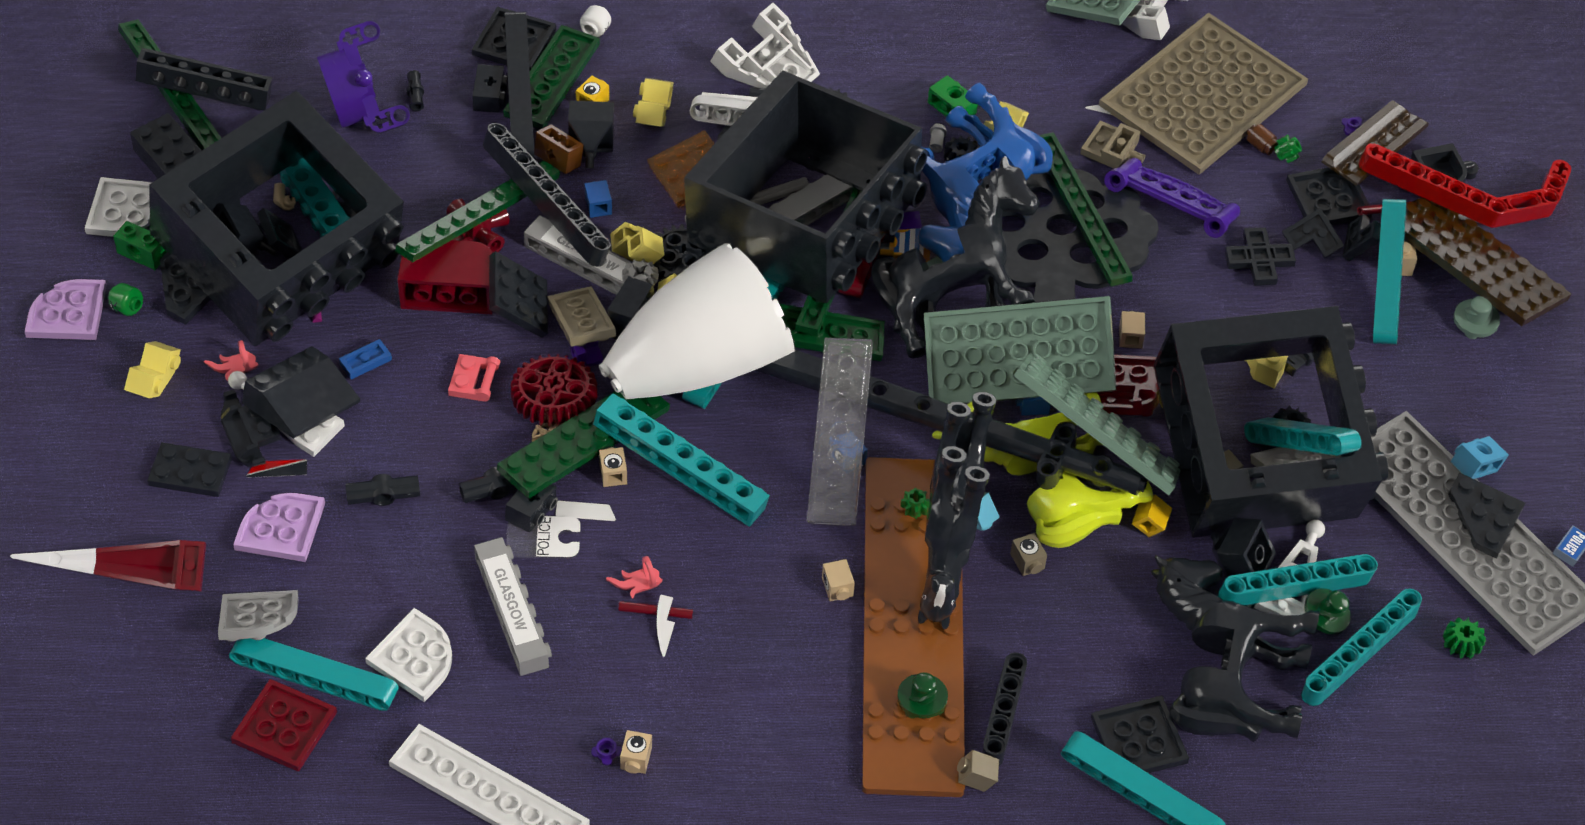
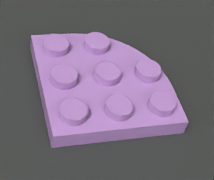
[25,279,107,340]
[233,493,325,562]

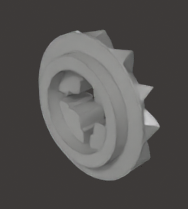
[622,258,659,286]

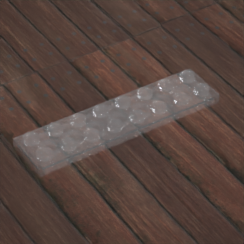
[807,338,873,526]

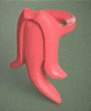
[204,340,258,381]
[606,556,663,599]

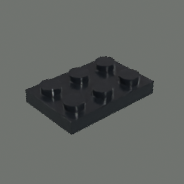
[147,442,232,497]

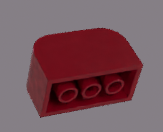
[398,240,493,314]

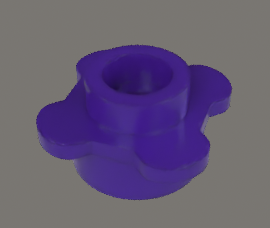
[1341,117,1362,136]
[591,738,622,765]

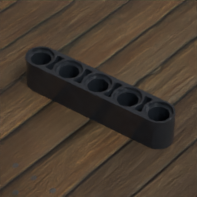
[982,652,1027,766]

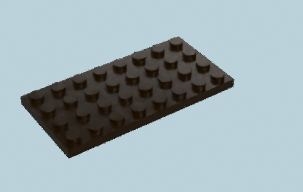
[1404,197,1571,327]

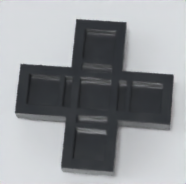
[1225,227,1296,286]

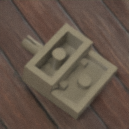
[1080,121,1146,168]

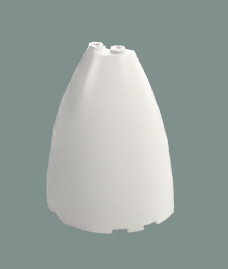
[599,243,795,399]

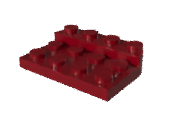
[1097,355,1160,417]

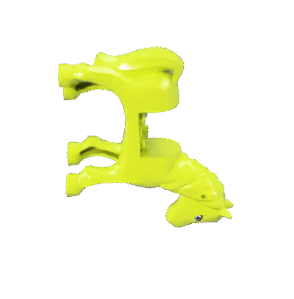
[932,392,1153,548]

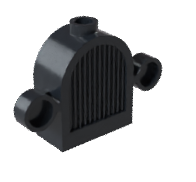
[1401,143,1479,192]

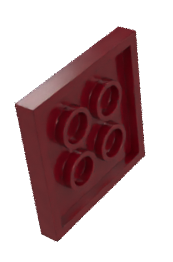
[231,679,337,772]

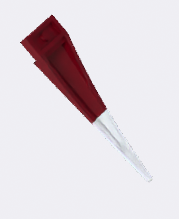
[10,540,206,592]

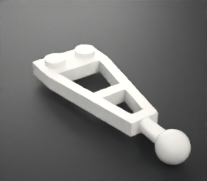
[228,371,344,457]
[1254,520,1325,616]

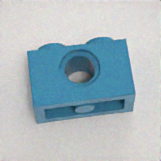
[1450,436,1509,479]

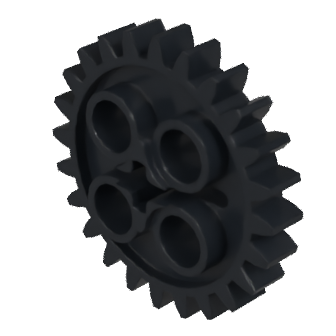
[653,224,710,280]

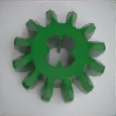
[1443,617,1486,659]

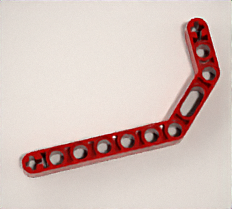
[1359,143,1571,228]

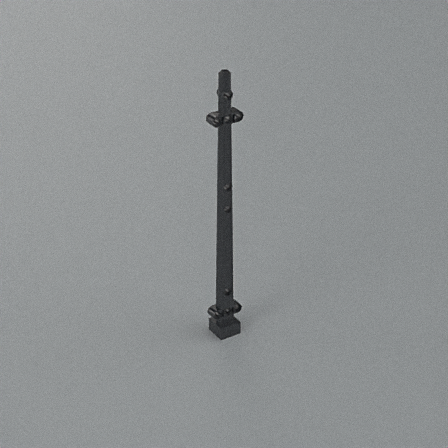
[608,276,1148,495]

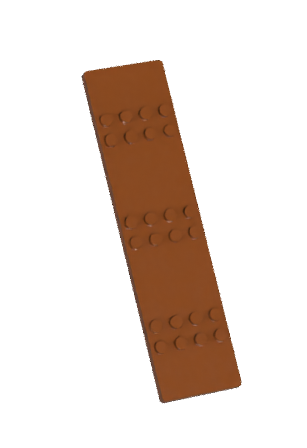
[862,457,965,797]

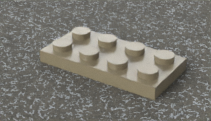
[547,286,616,347]

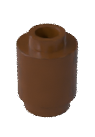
[1246,124,1278,155]

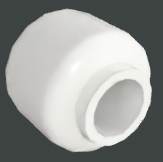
[580,5,611,37]

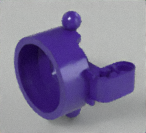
[317,21,410,133]

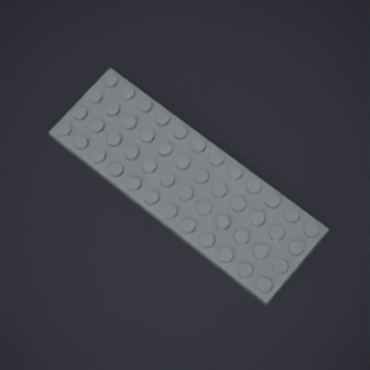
[1372,411,1585,656]

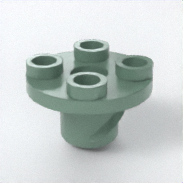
[1453,296,1500,339]

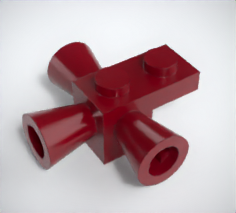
[446,199,509,252]

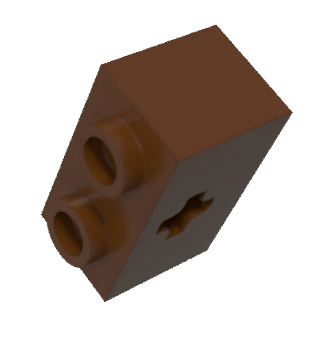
[534,124,584,174]

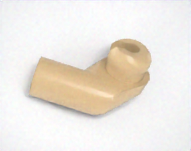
[273,183,296,211]

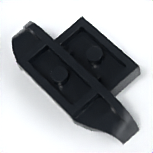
[221,389,281,468]

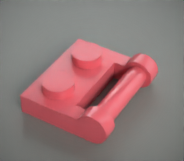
[448,354,500,402]

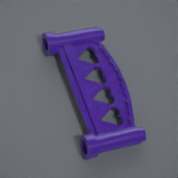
[1104,158,1240,238]

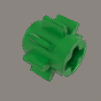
[1274,135,1302,163]
[900,488,930,519]

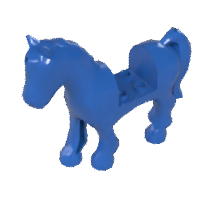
[918,83,1053,262]

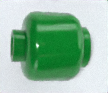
[108,283,143,316]

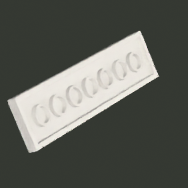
[389,724,590,825]

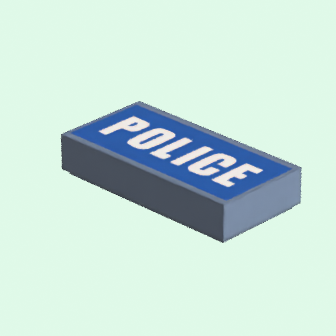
[1552,525,1585,567]

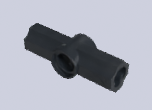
[459,467,517,503]
[346,474,420,506]

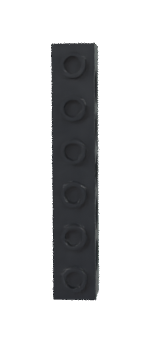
[135,48,272,111]

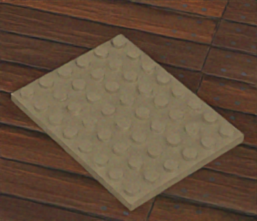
[1099,13,1308,175]

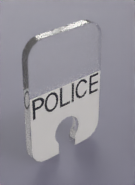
[506,516,580,559]

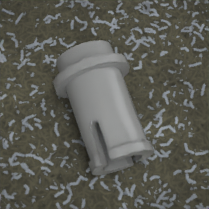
[929,124,947,153]

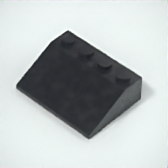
[242,346,360,439]

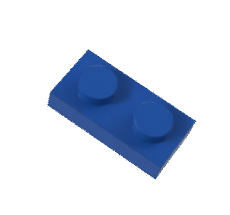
[339,339,392,379]

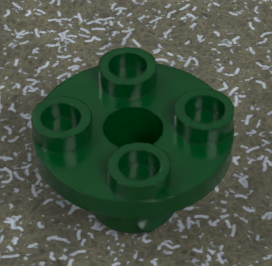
[1304,588,1351,635]
[897,672,948,718]

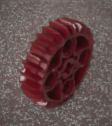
[511,354,597,427]

